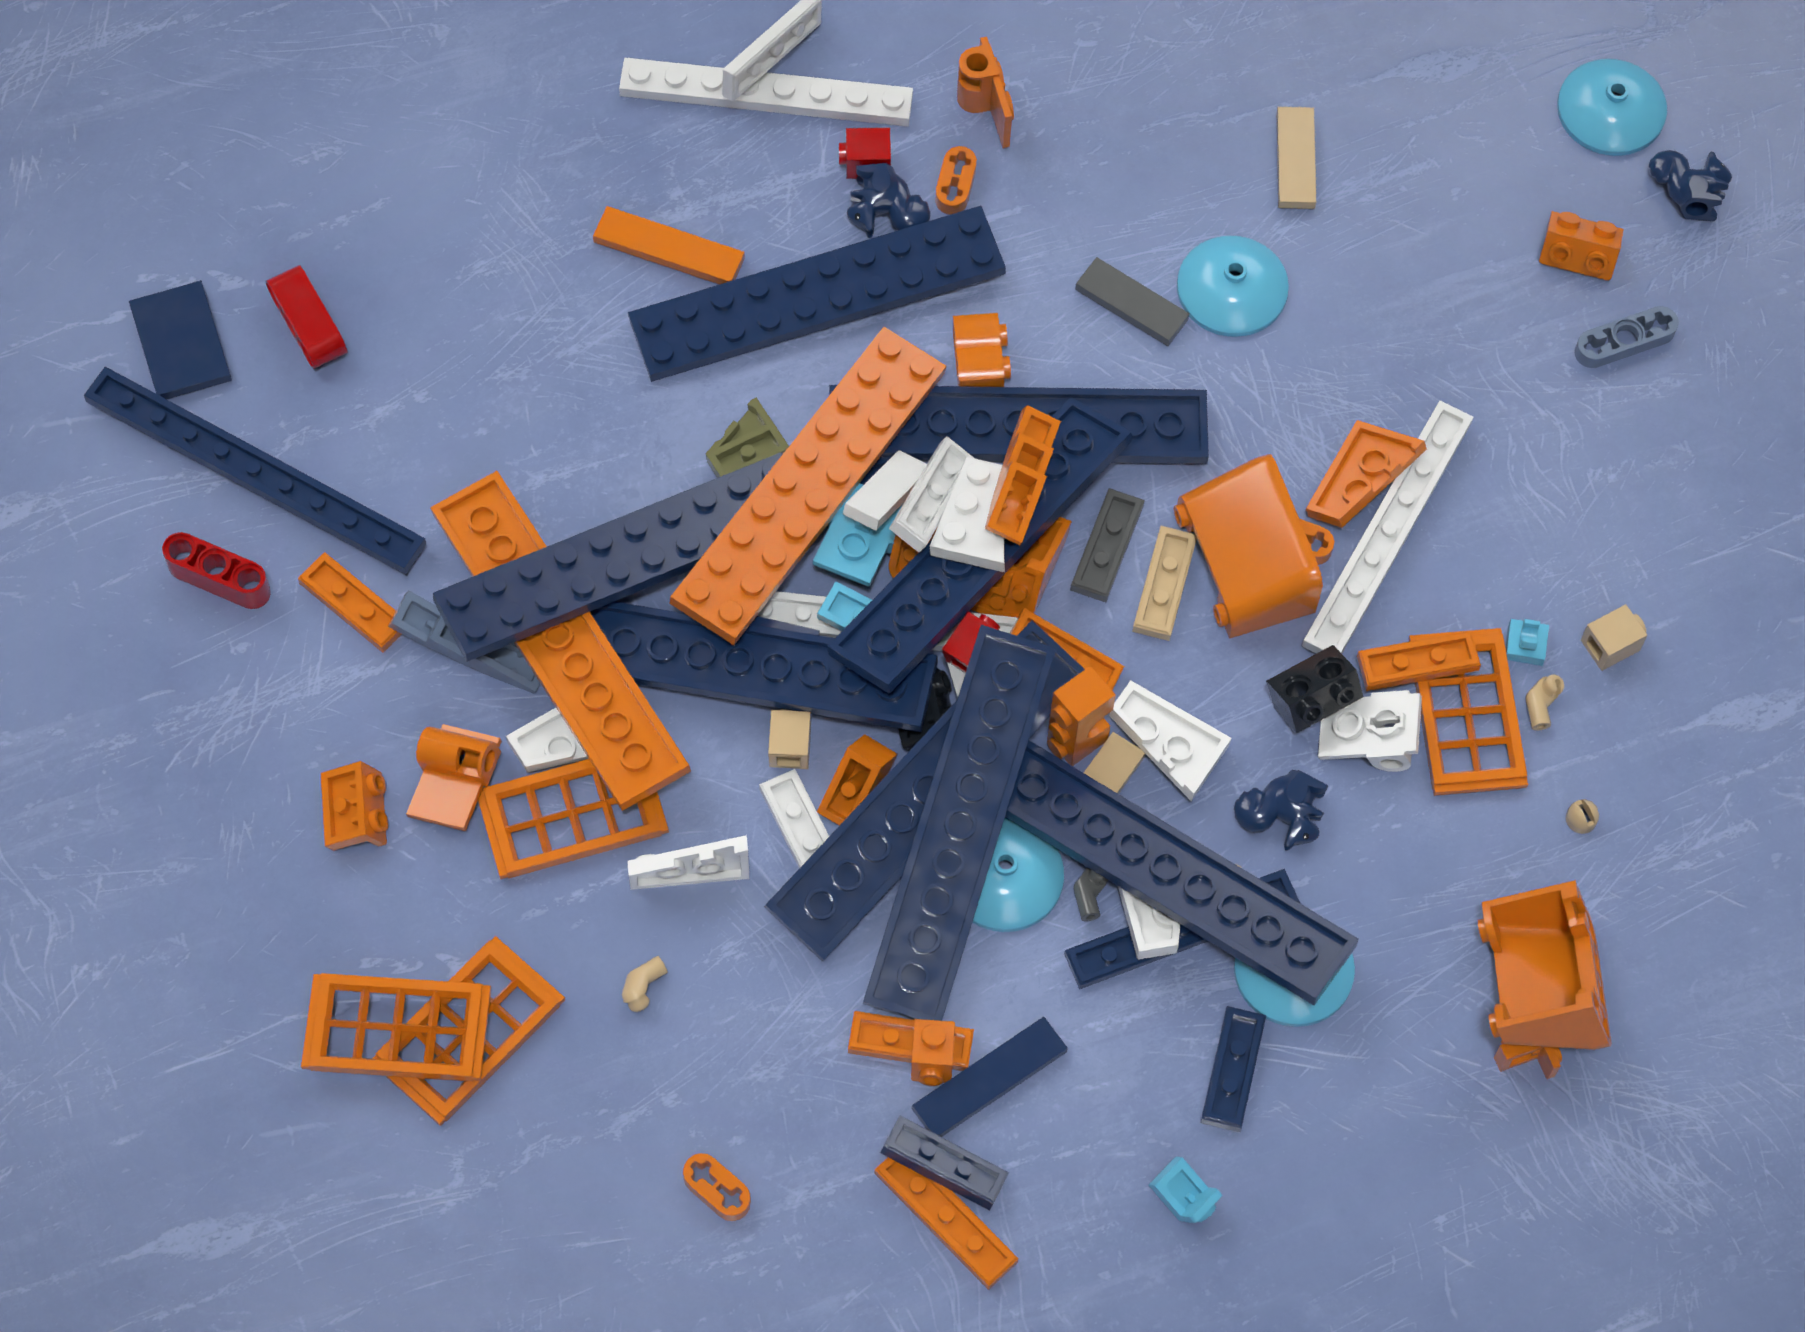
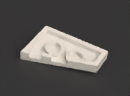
[628,835,749,890]

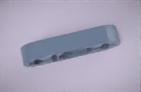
[1574,306,1679,368]

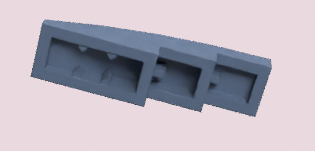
[388,590,540,694]

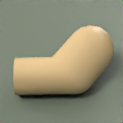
[1526,674,1564,731]
[622,956,668,1012]

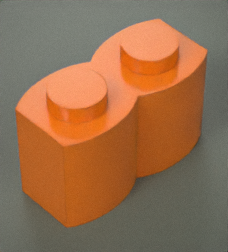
[953,313,1011,387]

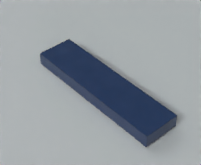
[912,1017,1068,1137]

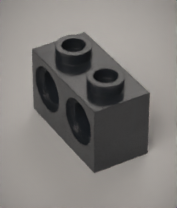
[1266,645,1364,733]

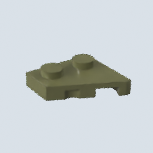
[705,397,789,478]

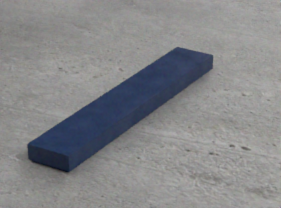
[1064,868,1301,990]

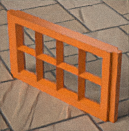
[1408,628,1528,796]
[478,759,669,879]
[372,936,565,1126]
[301,973,492,1081]

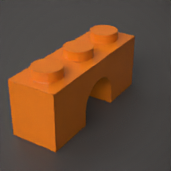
[1047,666,1116,766]

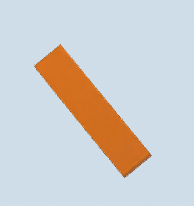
[985,405,1061,545]

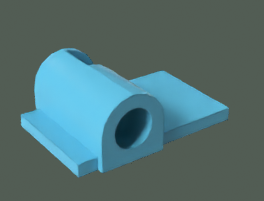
[813,483,904,587]

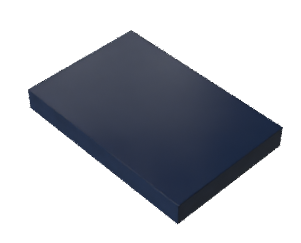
[129,280,232,399]

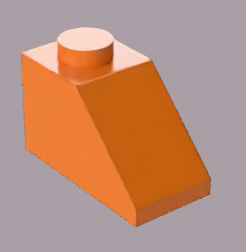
[817,734,898,826]

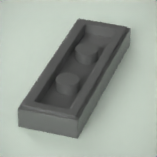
[1075,257,1190,346]
[1070,488,1145,603]

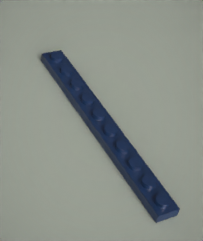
[84,366,426,575]

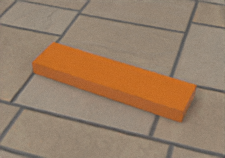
[593,206,745,284]
[874,1157,1019,1290]

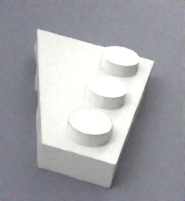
[930,457,1005,572]
[1109,680,1232,801]
[506,708,589,773]
[1118,886,1180,959]

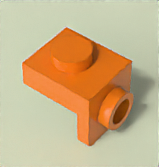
[911,1019,955,1086]
[1494,1041,1562,1079]

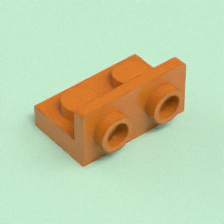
[321,761,388,851]

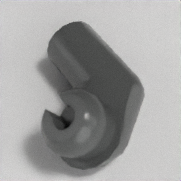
[1073,868,1109,921]

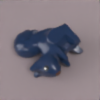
[1649,150,1732,221]
[847,163,931,238]
[1234,770,1328,851]

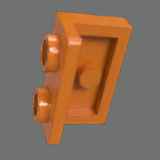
[1539,211,1624,280]

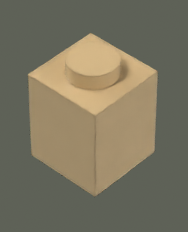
[1581,604,1647,671]
[768,709,811,769]

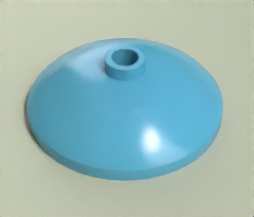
[1557,59,1667,156]
[1177,236,1289,337]
[972,818,1064,932]
[1234,954,1355,1027]

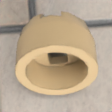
[1566,799,1599,834]

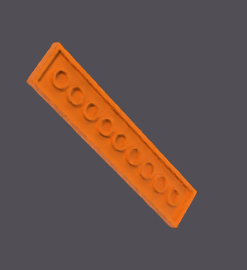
[669,327,947,645]
[430,471,691,811]

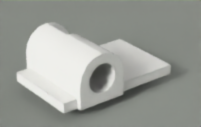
[1318,690,1422,772]

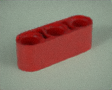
[265,265,348,369]
[162,532,271,609]

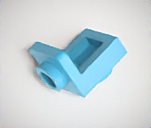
[1148,1157,1222,1223]

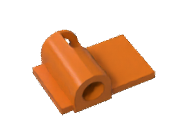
[957,36,1014,148]
[406,724,502,831]

